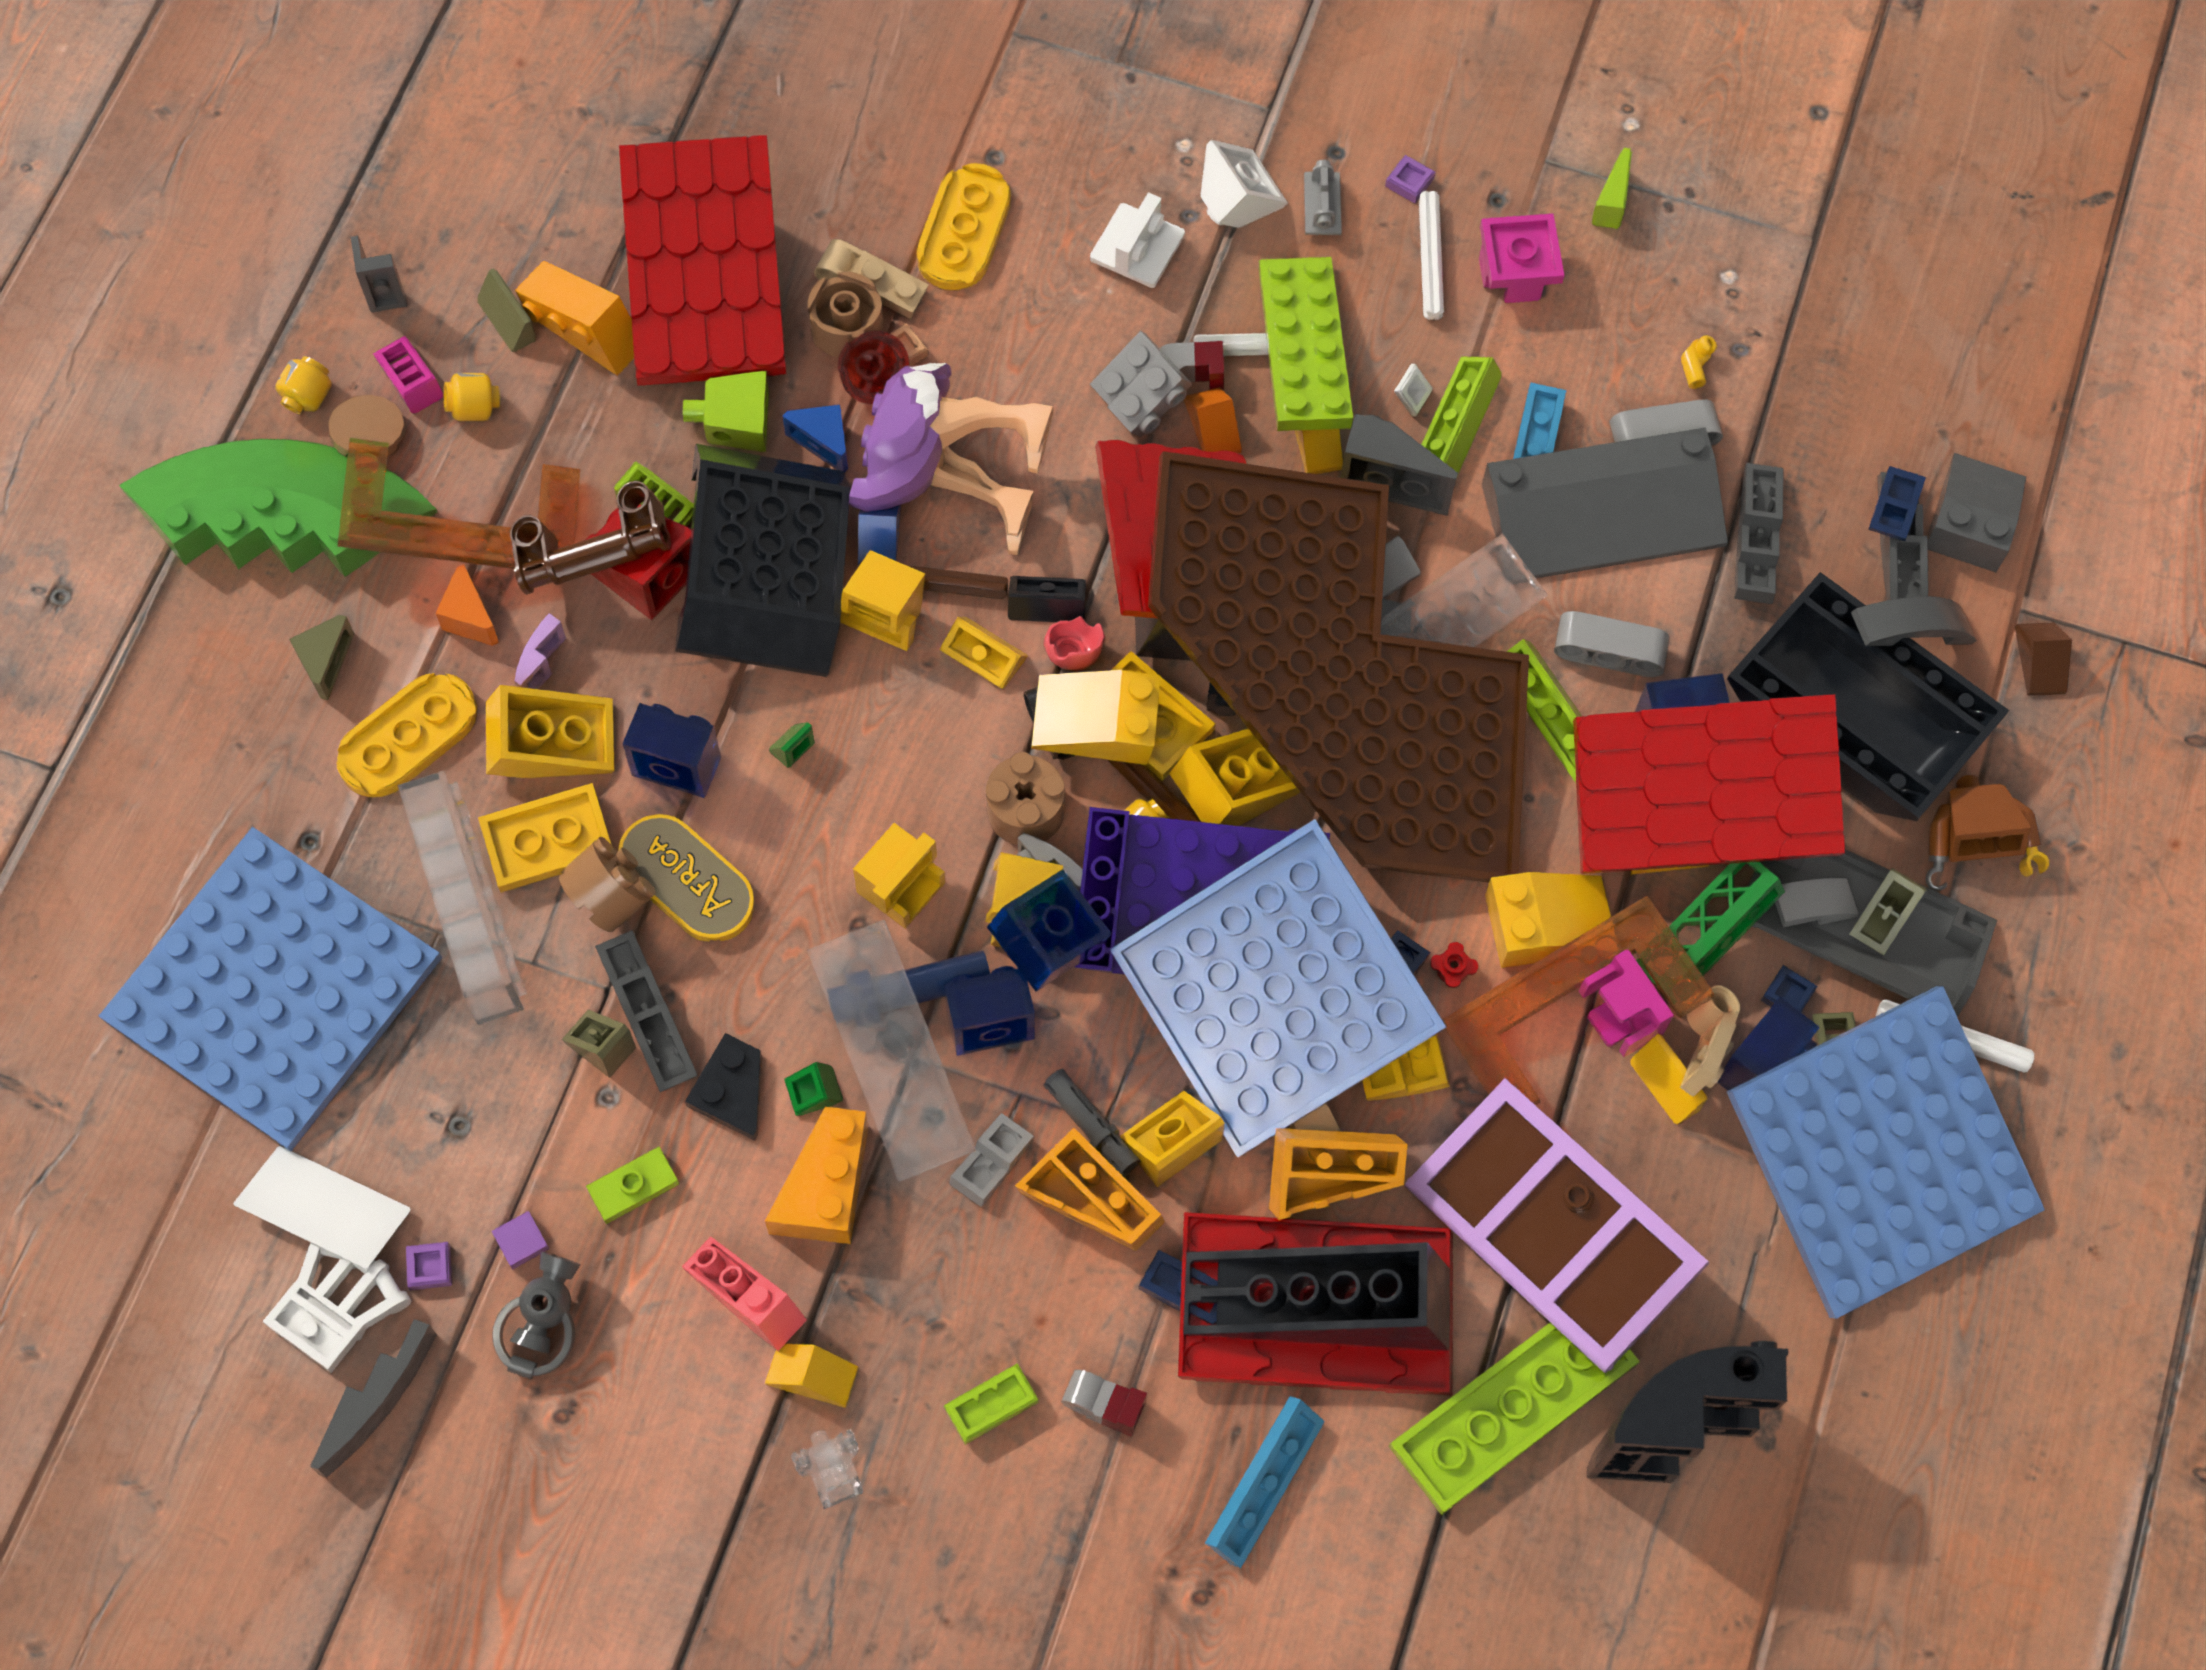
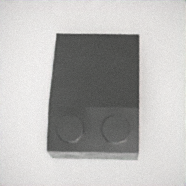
[1340,414,1458,516]
[1927,453,2026,572]

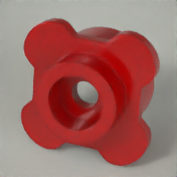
[1430,942,1478,988]

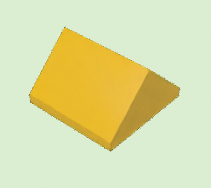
[1120,1090,1225,1187]

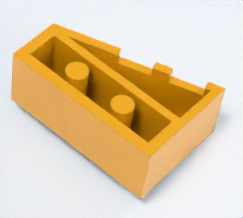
[515,261,634,376]
[765,1107,869,1244]
[1015,1128,1165,1251]
[1269,1128,1408,1220]

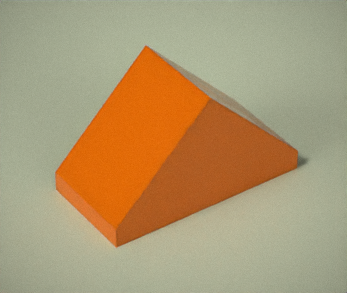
[1184,387,1242,454]
[436,564,499,646]

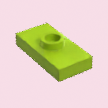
[586,1147,680,1224]
[944,1363,1039,1445]

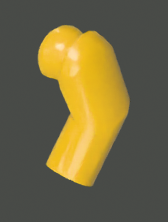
[1681,335,1717,389]

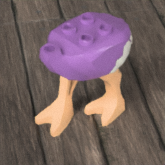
[849,363,1054,555]

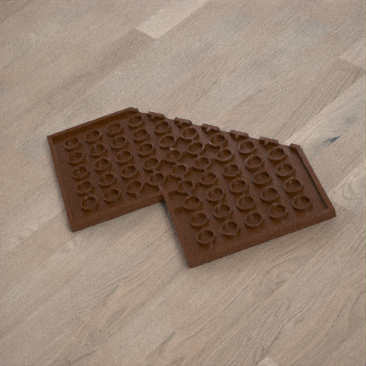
[1148,451,1529,883]

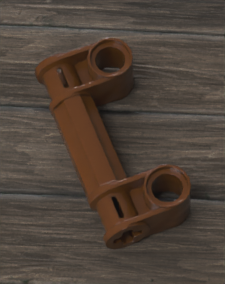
[510,481,671,595]

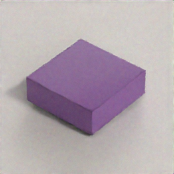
[1385,155,1435,203]
[491,1211,549,1270]
[406,1242,452,1290]

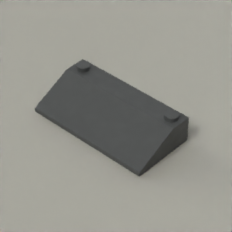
[1482,427,1728,583]
[1747,849,1997,1017]

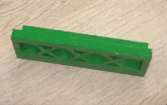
[1636,862,1785,1006]

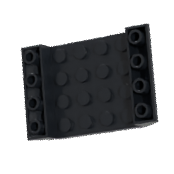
[675,444,850,677]

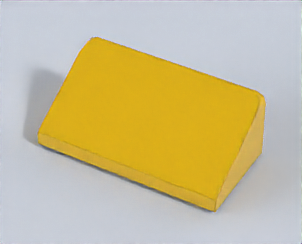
[939,617,1028,689]
[1630,1034,1707,1125]

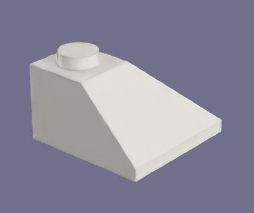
[1201,140,1288,228]

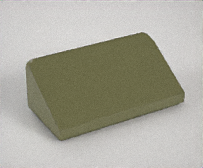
[477,268,536,352]

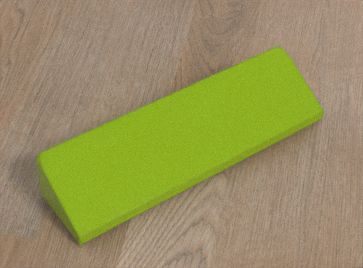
[1421,356,1502,476]
[1506,639,1582,783]

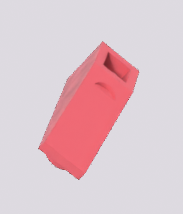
[682,1237,807,1351]

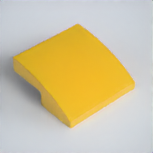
[1362,1034,1450,1101]

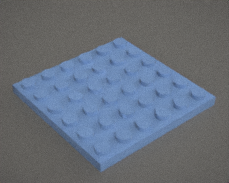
[1110,819,1447,1158]
[99,827,443,1151]
[1727,986,2045,1319]

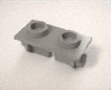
[1304,160,1342,235]

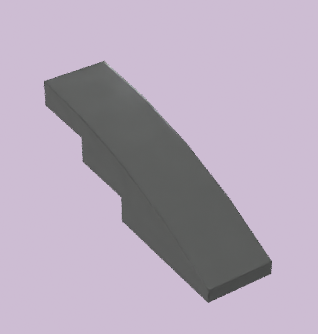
[1734,463,1783,604]
[1878,472,1928,600]
[595,930,698,1092]
[310,1319,437,1478]

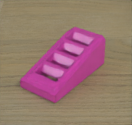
[373,336,443,414]

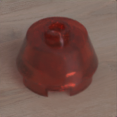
[838,331,910,404]

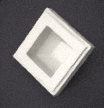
[1394,364,1433,416]

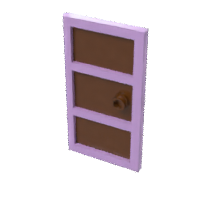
[1404,1078,1709,1373]

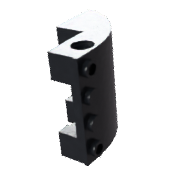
[1587,1341,1788,1483]

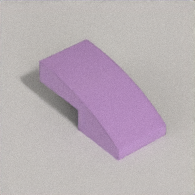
[514,613,566,689]

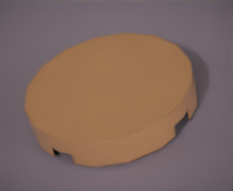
[328,395,406,462]

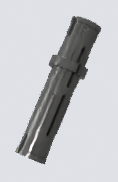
[1044,1069,1140,1177]

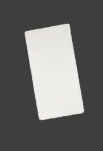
[234,1146,411,1269]

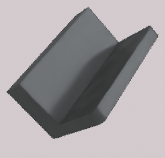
[351,236,407,313]

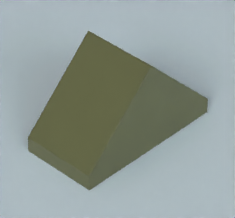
[289,615,354,700]
[1849,868,1927,955]
[562,1010,636,1078]

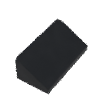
[1008,576,1086,622]

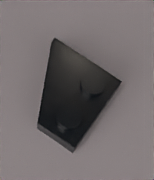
[685,1033,762,1141]

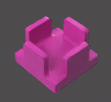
[1479,213,1565,303]
[1579,949,1674,1057]

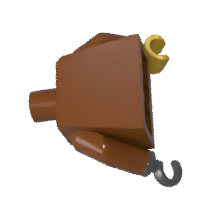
[1925,775,2049,891]

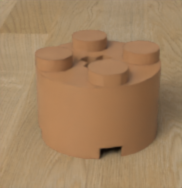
[808,272,884,361]
[986,752,1065,845]
[559,837,656,932]

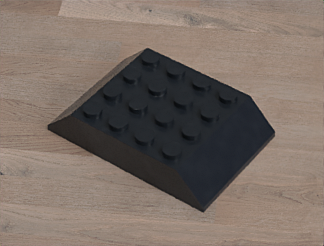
[1727,572,2010,821]

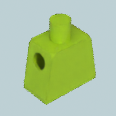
[683,371,769,452]

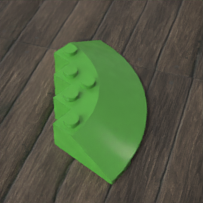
[119,439,437,577]

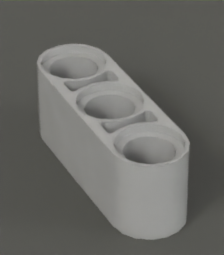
[1609,399,1723,446]
[1554,611,1670,677]

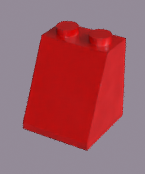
[585,504,691,621]

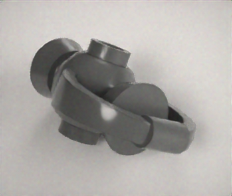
[493,1251,581,1379]

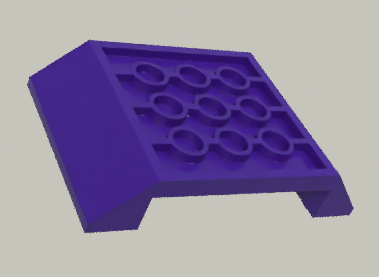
[1072,807,1330,975]

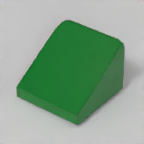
[769,722,815,768]
[784,1062,843,1116]

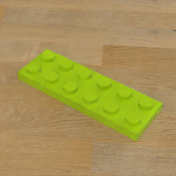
[1259,257,1353,431]
[1389,1323,1640,1515]

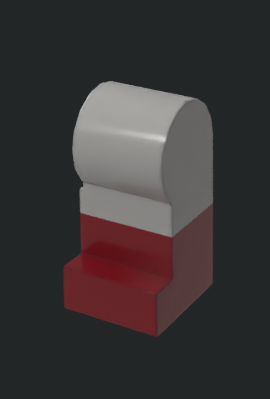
[1160,341,1224,390]
[1061,1370,1147,1437]

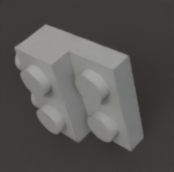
[1090,331,1192,437]

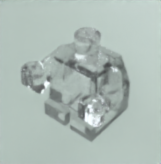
[791,1430,864,1509]

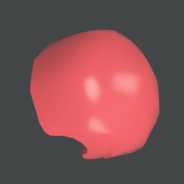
[1043,616,1105,672]

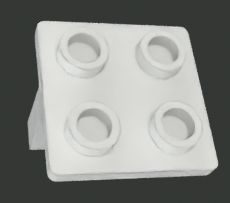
[1090,193,1185,288]

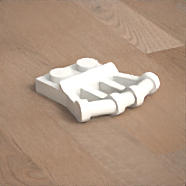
[263,1242,411,1373]

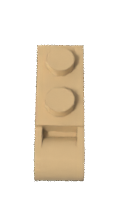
[814,239,929,319]
[1680,985,1740,1097]

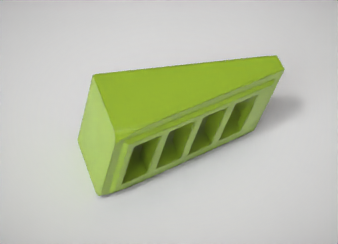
[1592,148,1632,229]
[614,462,694,527]

